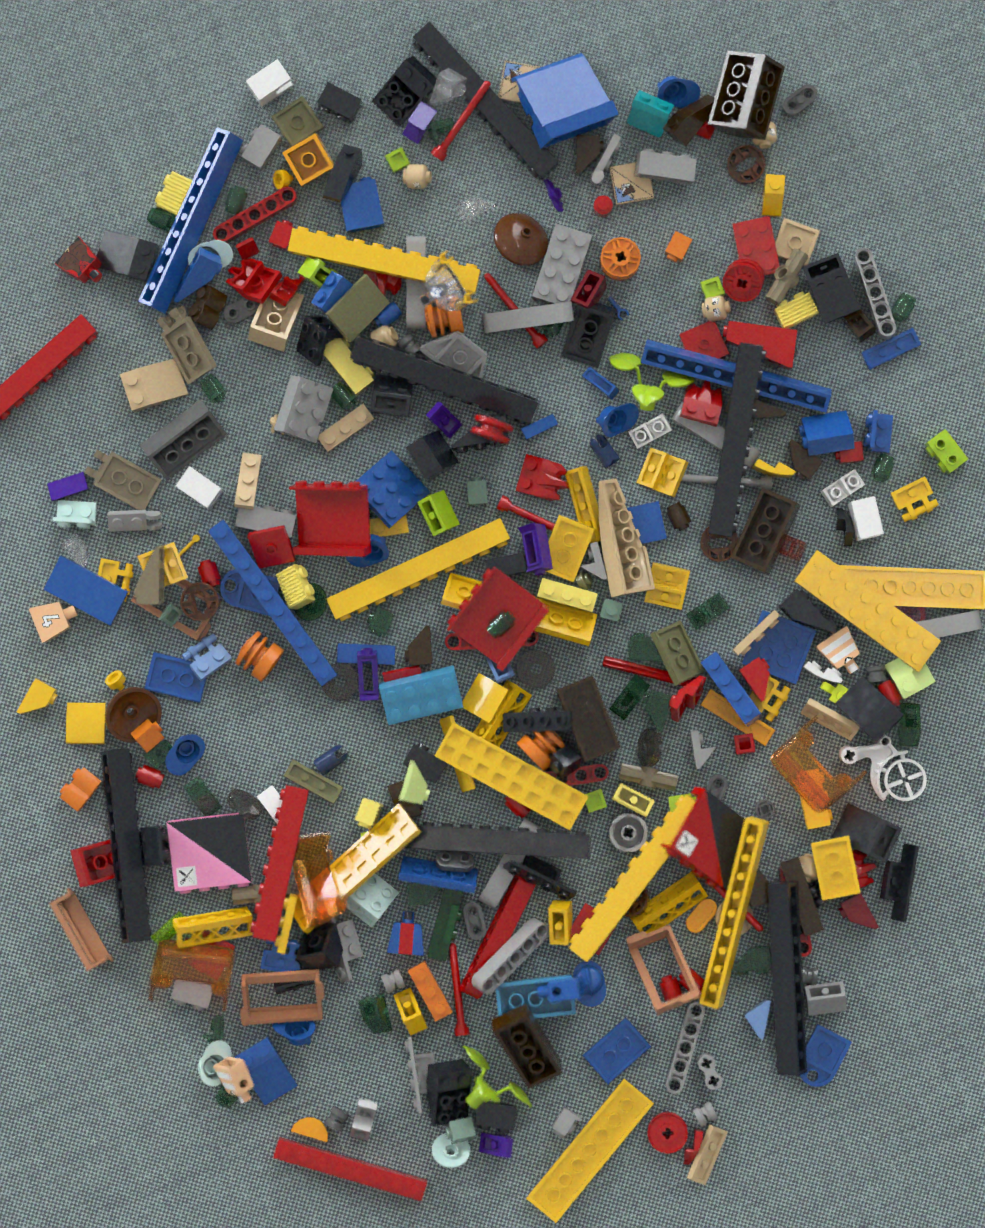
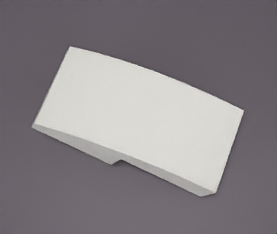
[628,413,673,449]
[820,469,865,507]
[803,661,843,683]
[257,786,283,824]

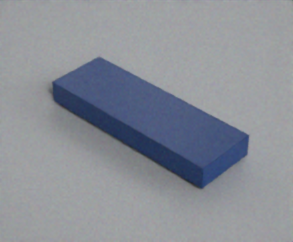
[861,328,921,370]
[337,643,395,665]

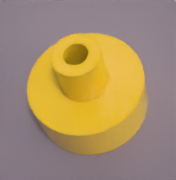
[273,169,293,189]
[105,670,126,691]

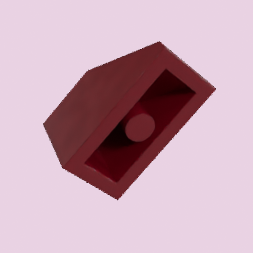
[571,269,607,309]
[838,893,879,929]

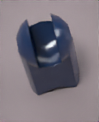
[590,434,620,469]
[313,745,348,776]

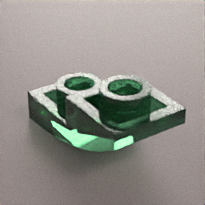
[686,592,730,630]

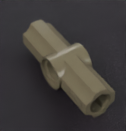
[765,248,808,306]
[618,763,678,791]
[231,884,291,905]

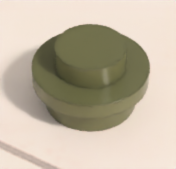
[576,571,593,590]

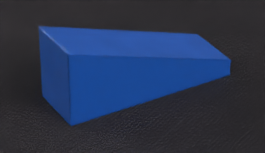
[582,366,619,400]
[521,414,558,441]

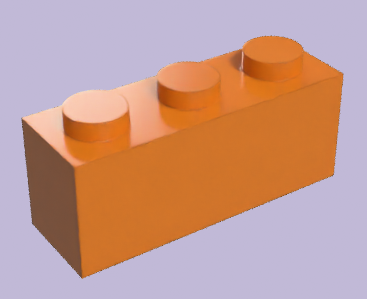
[408,960,453,1021]

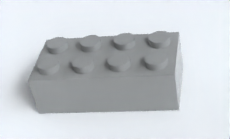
[532,224,592,305]

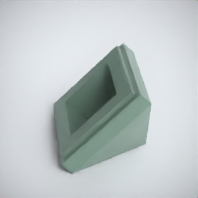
[160,603,183,627]

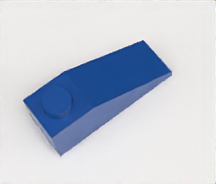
[174,247,222,303]

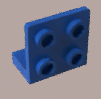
[863,410,893,454]

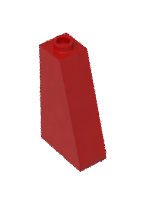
[723,321,797,370]

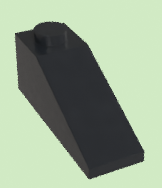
[323,144,362,203]

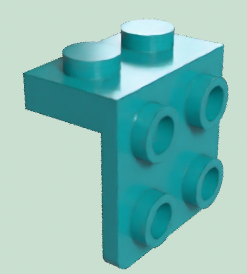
[627,90,674,137]

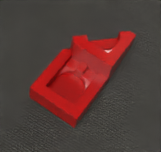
[269,276,305,307]
[683,1129,703,1165]

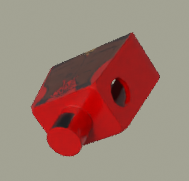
[54,236,103,283]

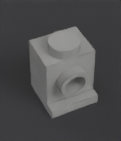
[552,1106,581,1138]

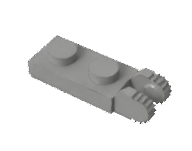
[589,134,621,185]
[107,510,162,532]

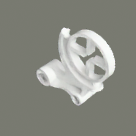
[838,735,927,801]

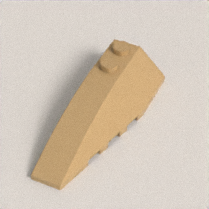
[599,479,655,598]

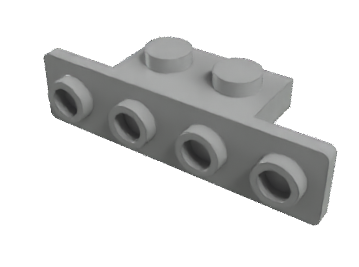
[321,912,363,983]
[404,1036,435,1114]

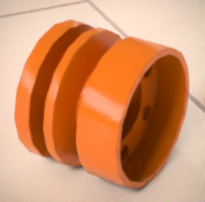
[600,237,641,281]
[424,293,464,338]
[235,631,285,682]
[516,731,565,772]

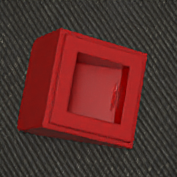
[236,237,259,260]
[734,733,756,755]

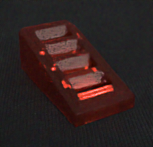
[779,535,807,562]

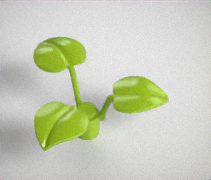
[608,353,695,411]
[462,1045,532,1109]

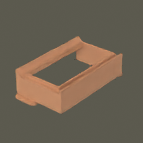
[131,579,222,641]
[49,888,114,971]
[626,924,700,1016]
[240,969,324,1026]

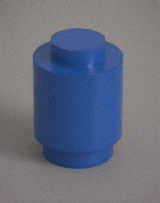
[373,301,402,327]

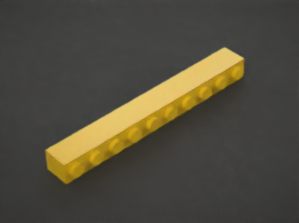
[287,226,481,294]
[326,518,510,622]
[569,795,696,962]
[699,816,770,1009]

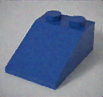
[234,1036,298,1105]

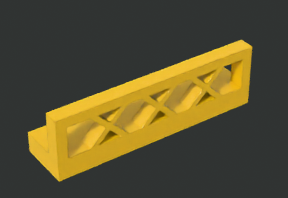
[473,679,532,747]
[630,872,708,934]
[173,906,253,948]

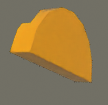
[291,1117,328,1142]

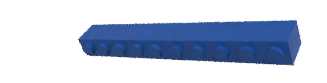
[138,128,244,314]
[641,339,832,413]
[208,520,338,687]

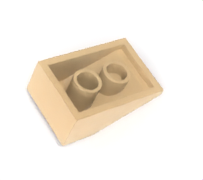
[248,286,305,352]
[120,359,188,413]

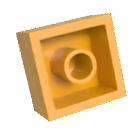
[282,133,334,186]

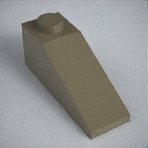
[134,545,164,605]

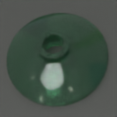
[294,583,327,621]

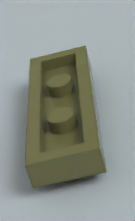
[283,759,343,805]

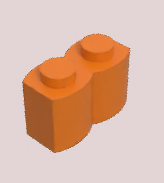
[59,767,103,812]

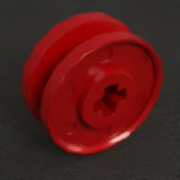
[723,259,764,302]
[470,415,514,445]
[647,1111,688,1154]

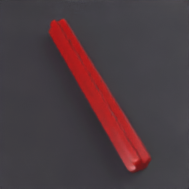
[602,656,695,686]

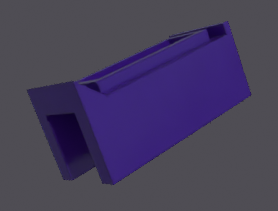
[518,523,553,576]
[357,648,380,701]

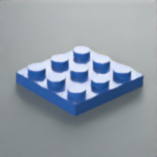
[356,450,430,529]
[742,610,816,684]

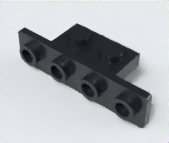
[503,707,572,732]
[880,844,919,922]
[503,856,577,900]

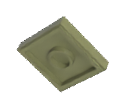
[271,96,324,147]

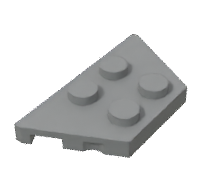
[419,331,487,378]

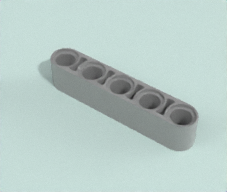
[406,236,426,329]
[854,247,896,340]
[482,302,574,333]
[671,403,761,469]
[916,610,982,638]
[478,818,541,909]
[472,918,549,994]
[665,1001,705,1094]

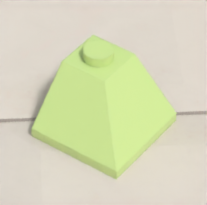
[885,658,936,699]
[400,760,430,804]

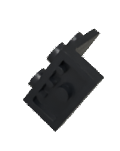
[296,316,343,366]

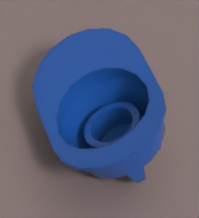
[657,76,701,108]
[596,403,639,437]
[346,534,389,567]
[165,734,205,775]
[573,961,606,1007]
[272,1021,316,1046]

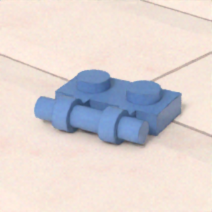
[182,633,232,681]

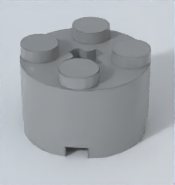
[609,813,648,852]

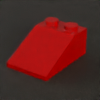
[70,839,115,887]

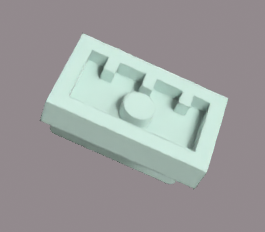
[53,500,97,529]
[342,874,399,928]

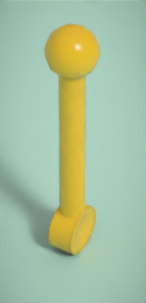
[179,535,200,557]

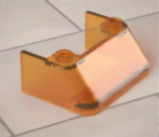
[771,715,867,813]
[293,831,348,928]
[149,939,235,1011]

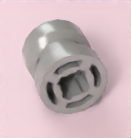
[381,969,406,993]
[693,1101,718,1127]

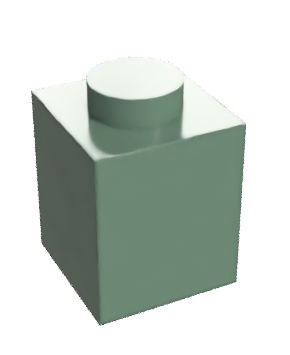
[467,477,488,506]
[599,598,623,623]
[445,1117,476,1144]

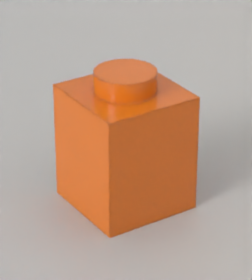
[664,231,693,263]
[130,719,164,753]

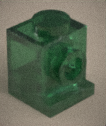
[143,739,173,769]

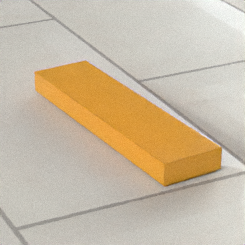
[700,689,775,746]

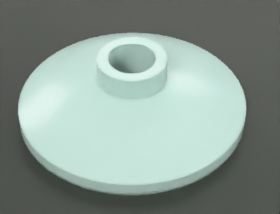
[432,1133,470,1168]

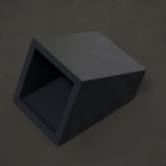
[406,430,459,483]

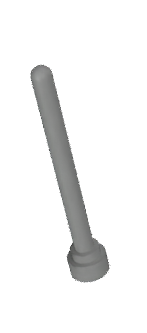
[681,474,772,491]

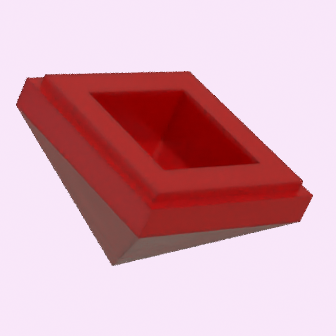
[696,119,715,140]

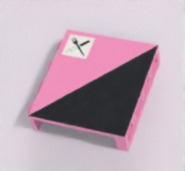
[167,812,253,894]

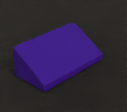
[47,472,90,502]

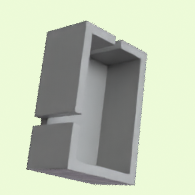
[274,375,333,443]

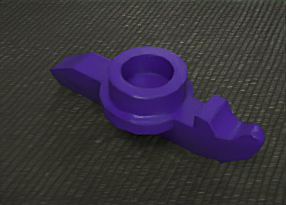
[544,179,564,212]

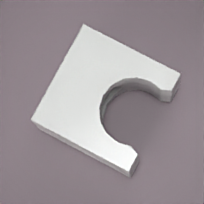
[246,59,293,107]
[176,466,224,510]
[847,496,884,541]

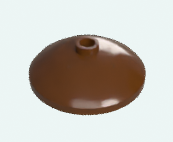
[494,213,548,266]
[105,687,162,743]

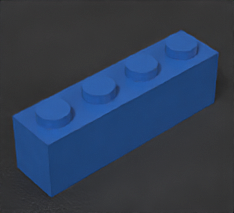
[700,652,763,727]

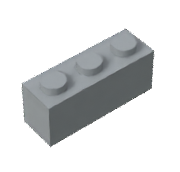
[634,149,697,185]
[235,503,297,539]

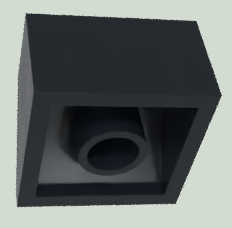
[295,922,343,970]

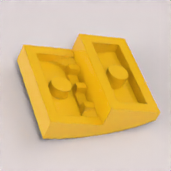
[636,447,689,498]
[752,459,796,478]
[137,542,188,587]
[644,562,690,610]
[462,673,510,724]
[66,703,106,744]

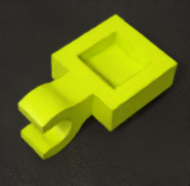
[820,681,849,703]

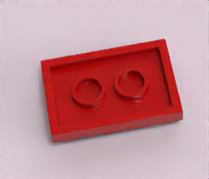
[732,216,780,276]

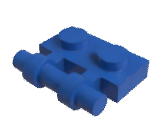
[260,939,300,972]

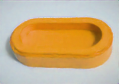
[685,898,717,933]

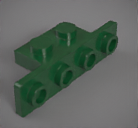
[427,888,463,961]

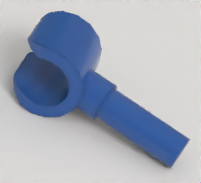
[608,296,629,320]

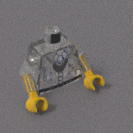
[419,251,478,311]

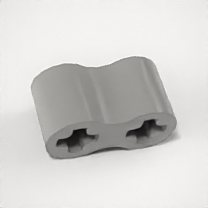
[697,1053,722,1090]

